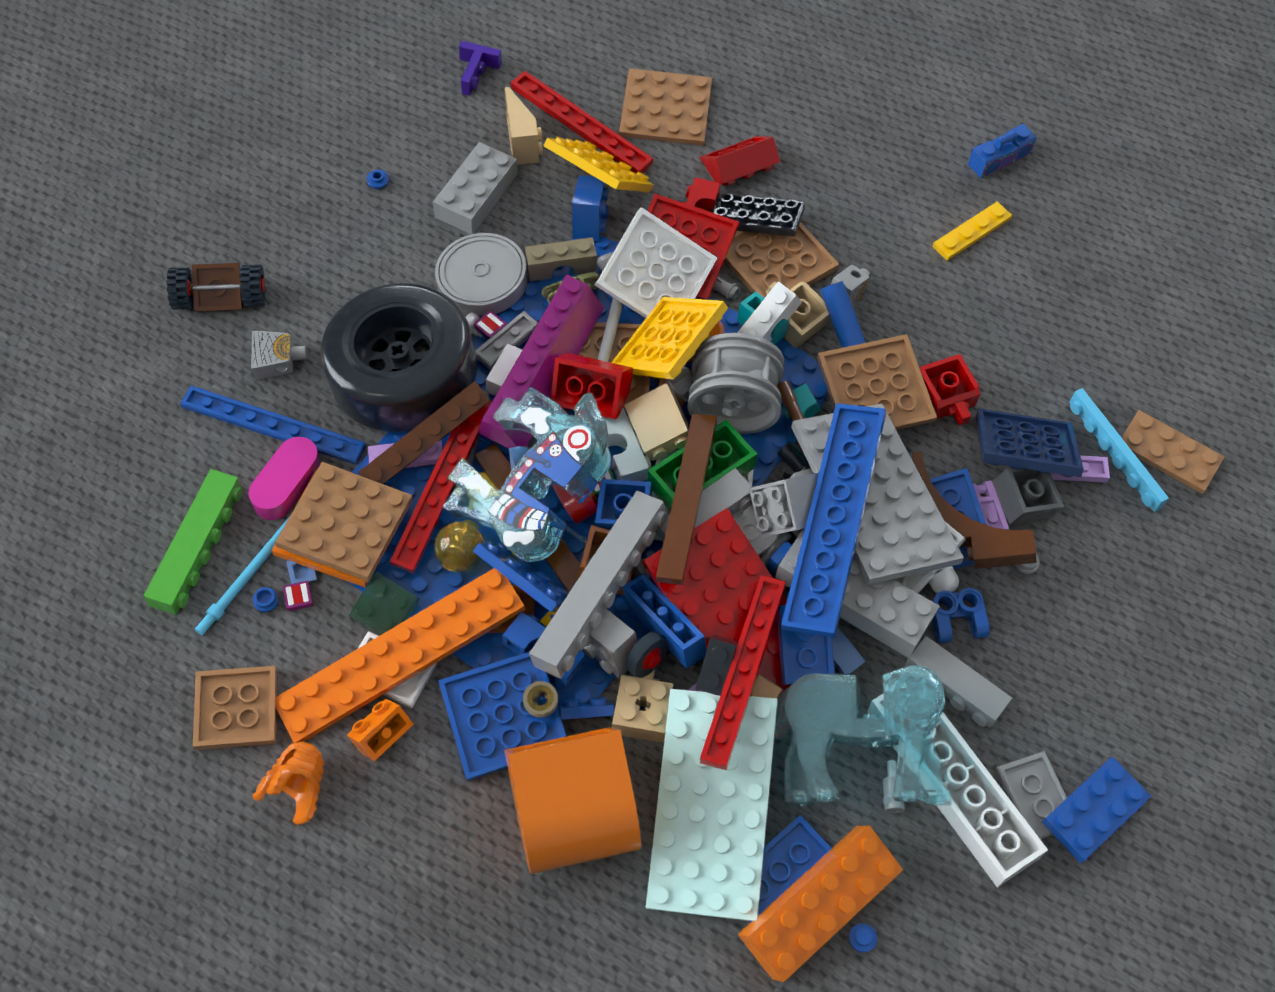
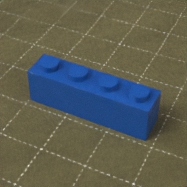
[622,574,707,669]

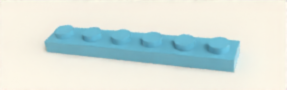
[1069,388,1169,512]

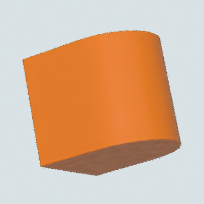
[504,727,641,875]

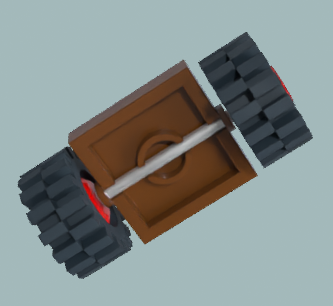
[166,263,266,311]

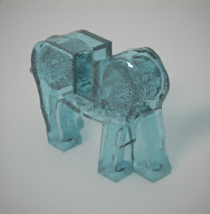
[774,665,952,805]

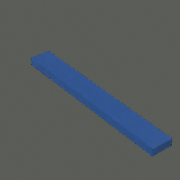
[180,386,366,465]

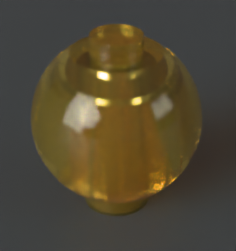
[434,520,485,572]

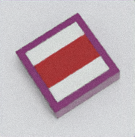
[474,310,507,340]
[283,580,313,612]

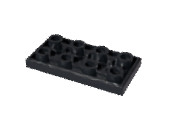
[712,193,805,237]

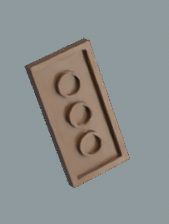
[1121,410,1225,494]

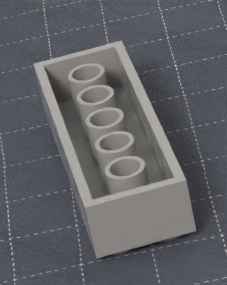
[775,528,939,658]

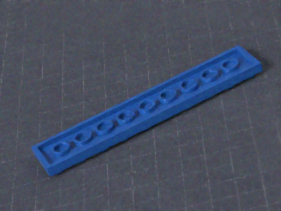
[781,403,886,638]

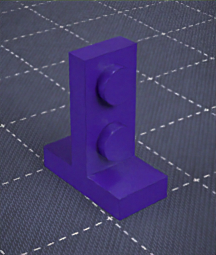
[459,41,502,96]

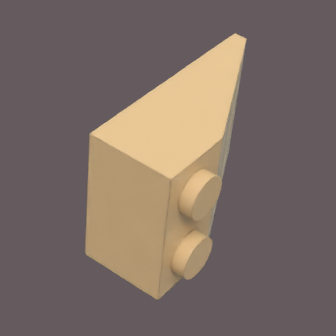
[505,87,543,165]

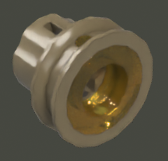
[523,681,558,718]

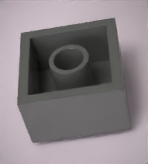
[992,468,1064,525]

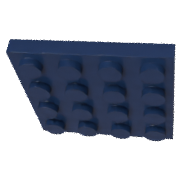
[976,408,1084,477]

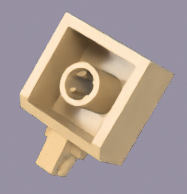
[766,282,830,348]
[612,670,673,743]

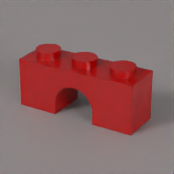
[682,177,721,212]

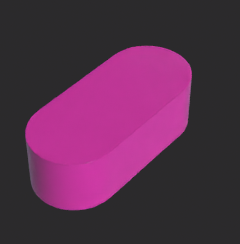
[249,437,321,520]

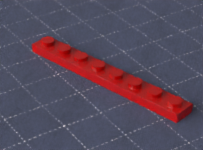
[511,71,653,174]
[390,400,492,573]
[700,576,786,771]

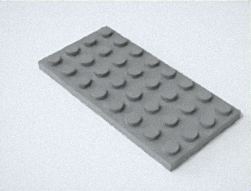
[791,404,964,585]

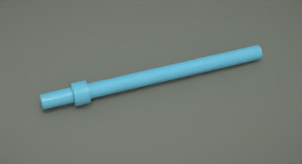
[195,515,291,635]

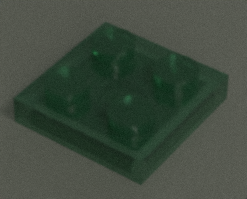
[349,572,420,635]

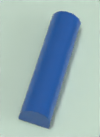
[820,281,866,348]

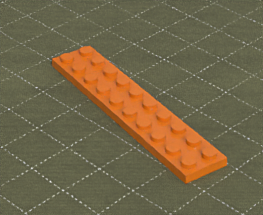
[276,568,526,743]

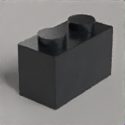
[696,634,738,696]

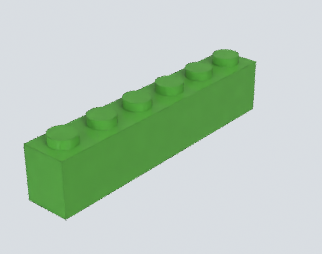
[143,469,243,615]

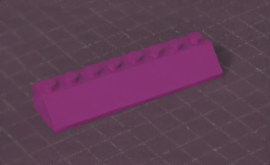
[479,274,604,449]

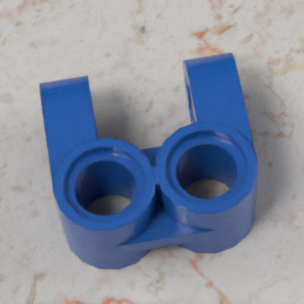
[931,588,989,643]

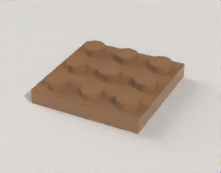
[193,666,277,750]

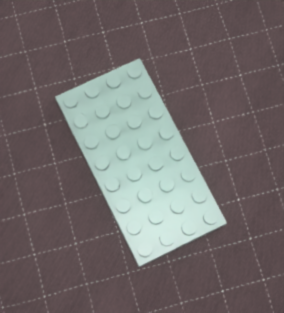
[646,689,778,921]

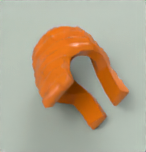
[252,742,325,825]

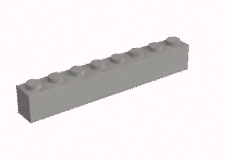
[529,491,667,679]

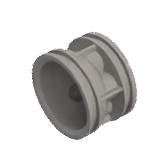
[688,333,784,434]

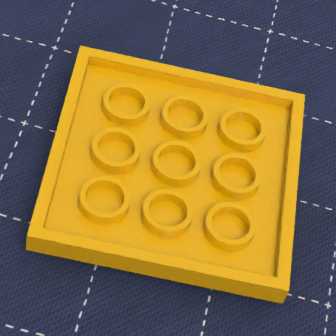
[544,137,654,192]
[611,297,728,380]

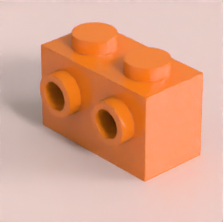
[347,699,414,761]

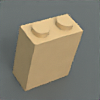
[624,383,689,461]

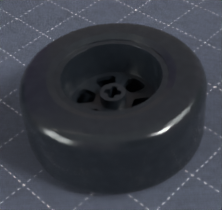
[321,283,477,432]

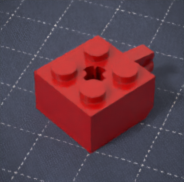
[919,354,980,426]

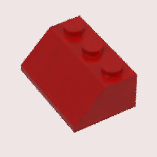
[699,136,780,186]
[550,353,633,420]

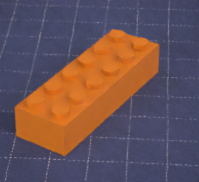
[738,826,903,982]

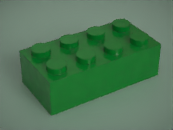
[647,420,757,512]

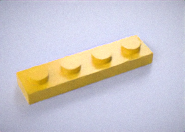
[932,201,1012,261]

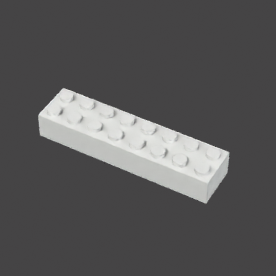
[867,675,1048,888]

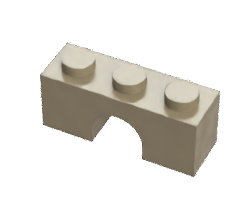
[525,237,597,281]

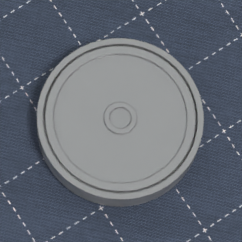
[435,233,528,317]

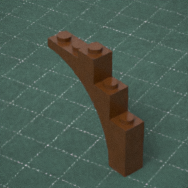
[912,451,1037,569]

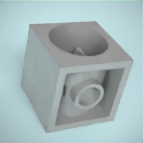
[749,472,819,537]

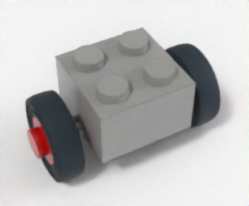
[583,608,668,678]

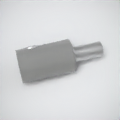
[883,760,905,813]

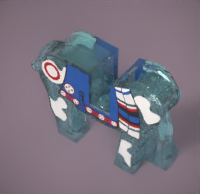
[442,387,611,562]

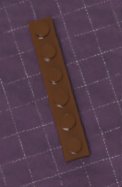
[358,381,490,484]

